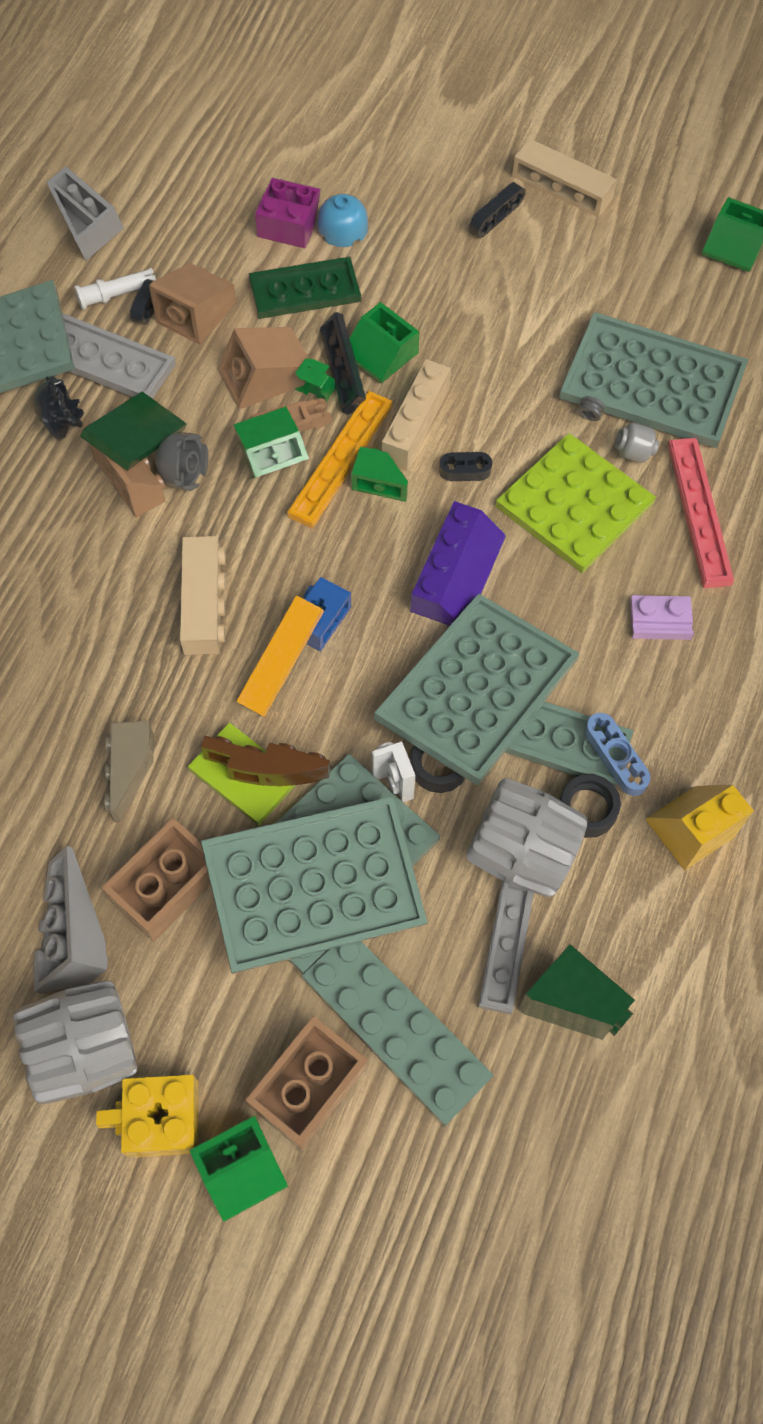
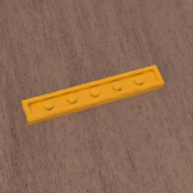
[287,391,393,529]

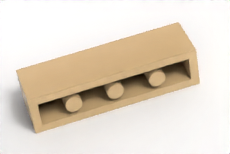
[512,139,617,218]
[382,359,451,471]
[180,536,226,655]

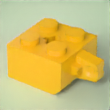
[96,1075,199,1157]

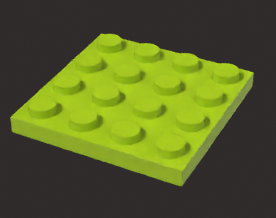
[495,433,656,573]

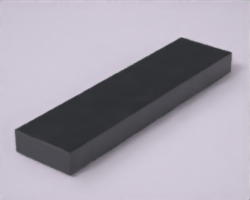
[320,312,366,415]

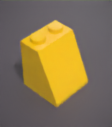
[646,785,754,870]

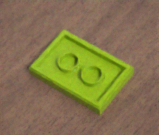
[188,722,296,826]

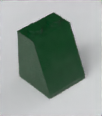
[518,944,635,1040]

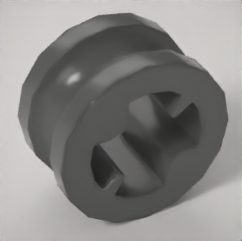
[577,396,605,421]

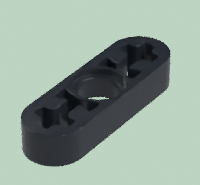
[469,182,526,238]

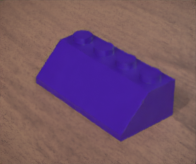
[410,501,506,626]

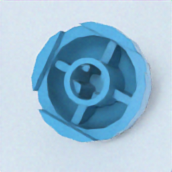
[318,194,368,247]

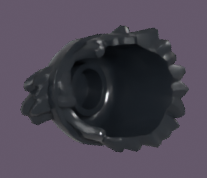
[34,376,84,440]

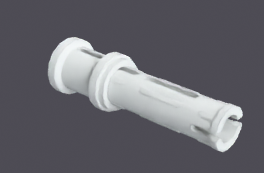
[74,268,156,310]

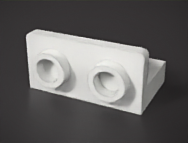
[371,742,415,802]

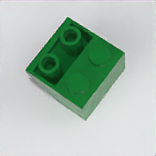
[702,197,763,273]
[350,302,420,384]
[233,406,309,479]
[189,1116,289,1222]

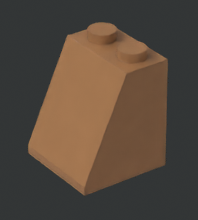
[149,263,236,345]
[218,327,308,408]

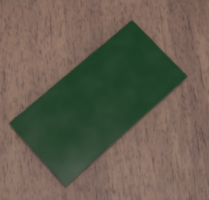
[249,256,361,319]
[80,391,187,471]

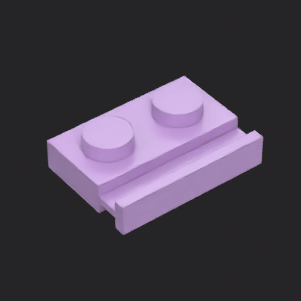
[630,595,694,640]

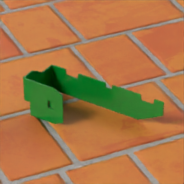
[294,358,335,402]

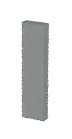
[478,881,534,1015]

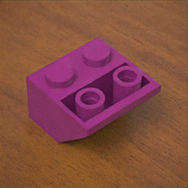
[255,178,321,249]

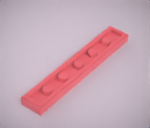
[668,438,734,589]

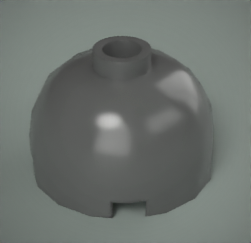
[155,432,209,491]

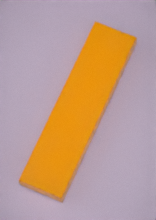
[237,595,324,717]

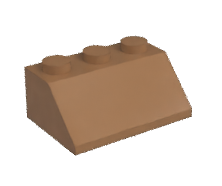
[83,423,166,517]

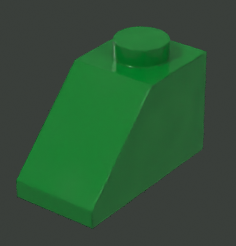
[351,447,408,502]

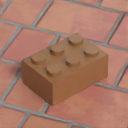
[101,818,210,942]
[245,1016,368,1152]

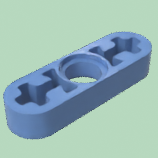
[585,713,650,796]

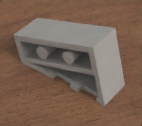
[47,166,124,261]

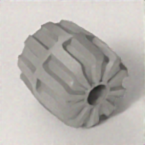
[467,778,587,898]
[13,980,137,1104]

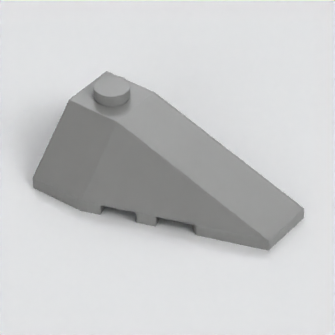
[34,846,108,993]

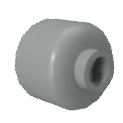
[615,423,659,463]

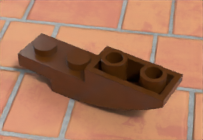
[201,736,331,786]

